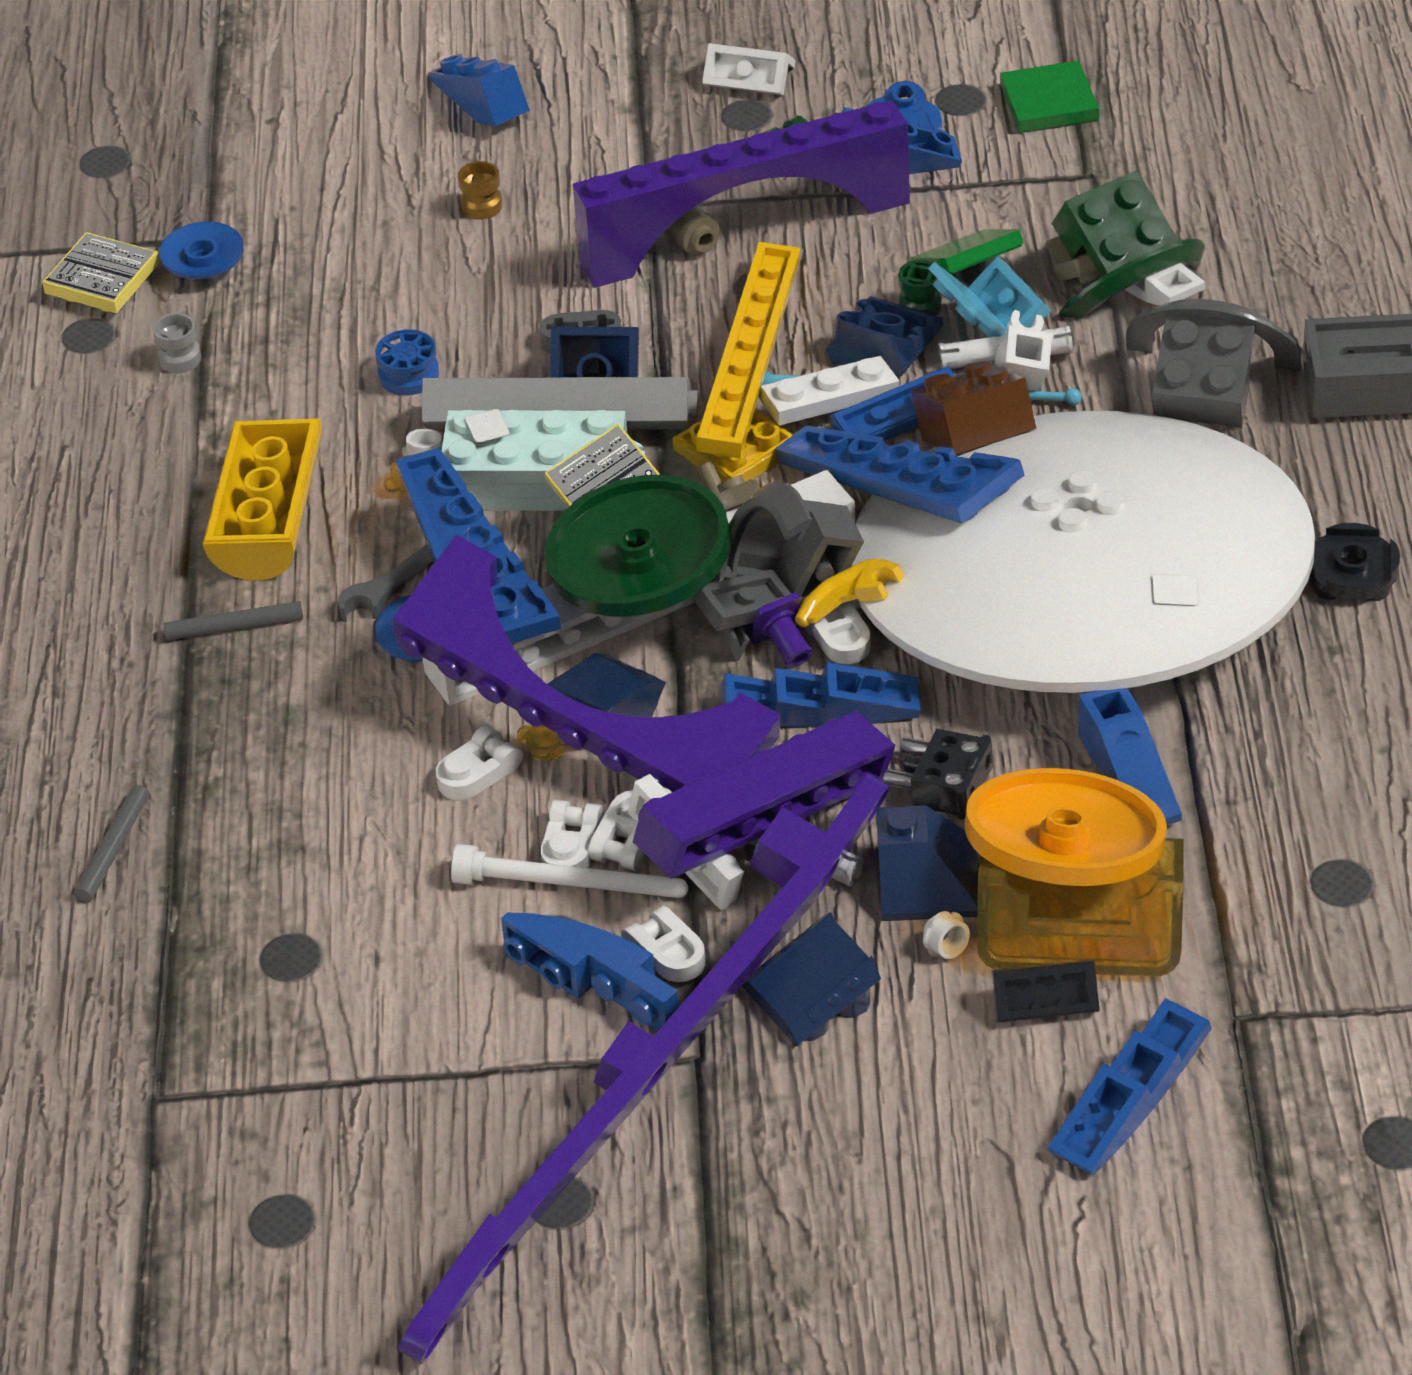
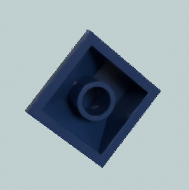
[550,326,639,378]
[876,805,982,921]

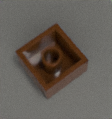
[911,361,1037,455]

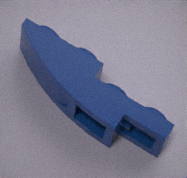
[501,912,679,1030]

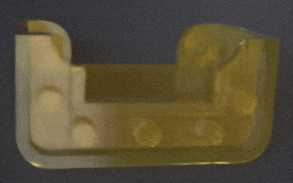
[977,838,1184,977]

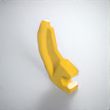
[795,559,904,627]

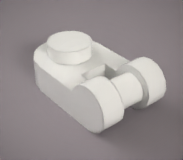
[804,601,871,665]
[436,724,523,800]
[588,790,644,872]
[541,799,603,868]
[621,906,705,982]

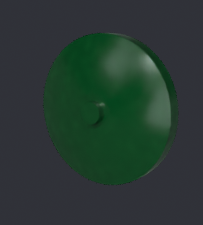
[545,475,732,617]

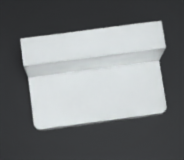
[702,43,796,96]

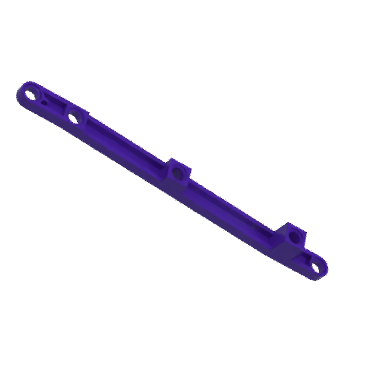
[398,773,890,1364]

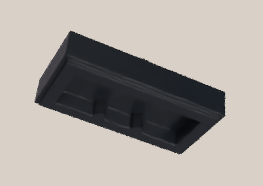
[991,959,1100,1023]

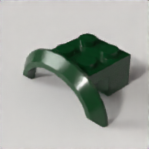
[1051,171,1205,318]

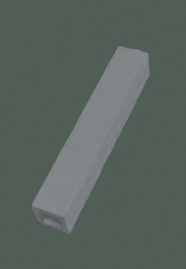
[422,377,699,431]

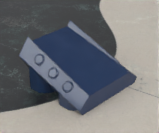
[826,296,944,379]
[547,653,666,717]
[742,912,881,1046]

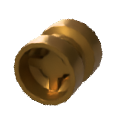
[458,161,502,220]

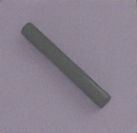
[163,601,303,641]
[74,785,149,903]

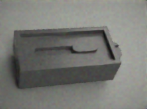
[1302,314,1412,418]

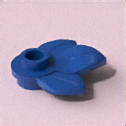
[866,81,942,130]

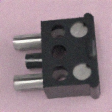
[883,728,993,820]

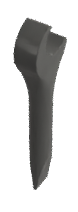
[338,544,434,622]

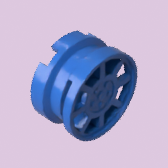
[375,329,439,395]

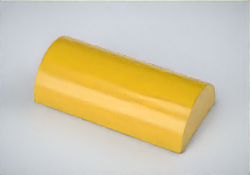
[203,418,323,580]

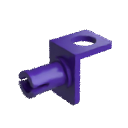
[743,592,813,668]

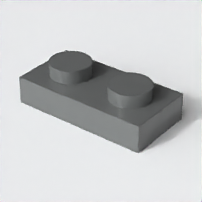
[693,569,791,631]

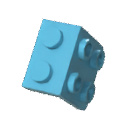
[928,256,1052,337]

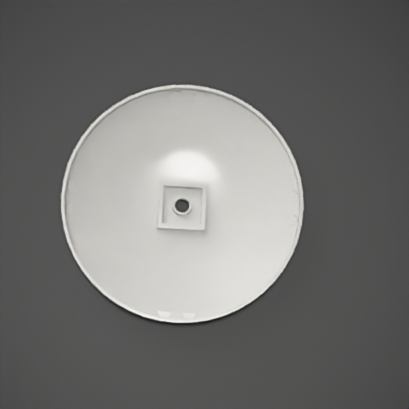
[851,411,1315,693]

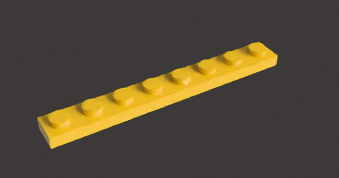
[696,242,801,458]

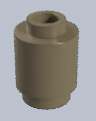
[665,205,720,256]

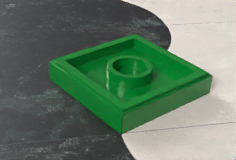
[1000,60,1099,133]
[911,229,1024,274]

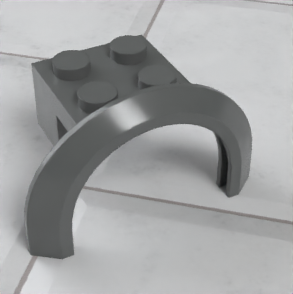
[1125,299,1302,428]
[715,482,864,661]

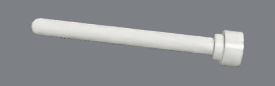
[451,844,688,898]

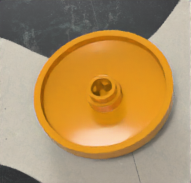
[965,768,1167,886]

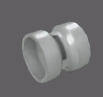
[153,313,201,373]

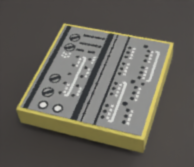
[42,232,160,313]
[544,423,660,507]

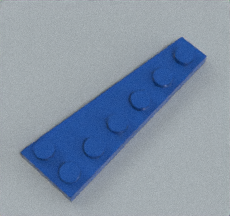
[775,426,1025,524]
[396,448,561,643]

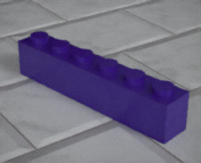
[632,711,895,879]

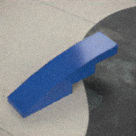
[720,662,921,727]
[1047,998,1212,1176]

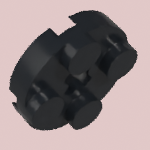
[1309,523,1400,601]

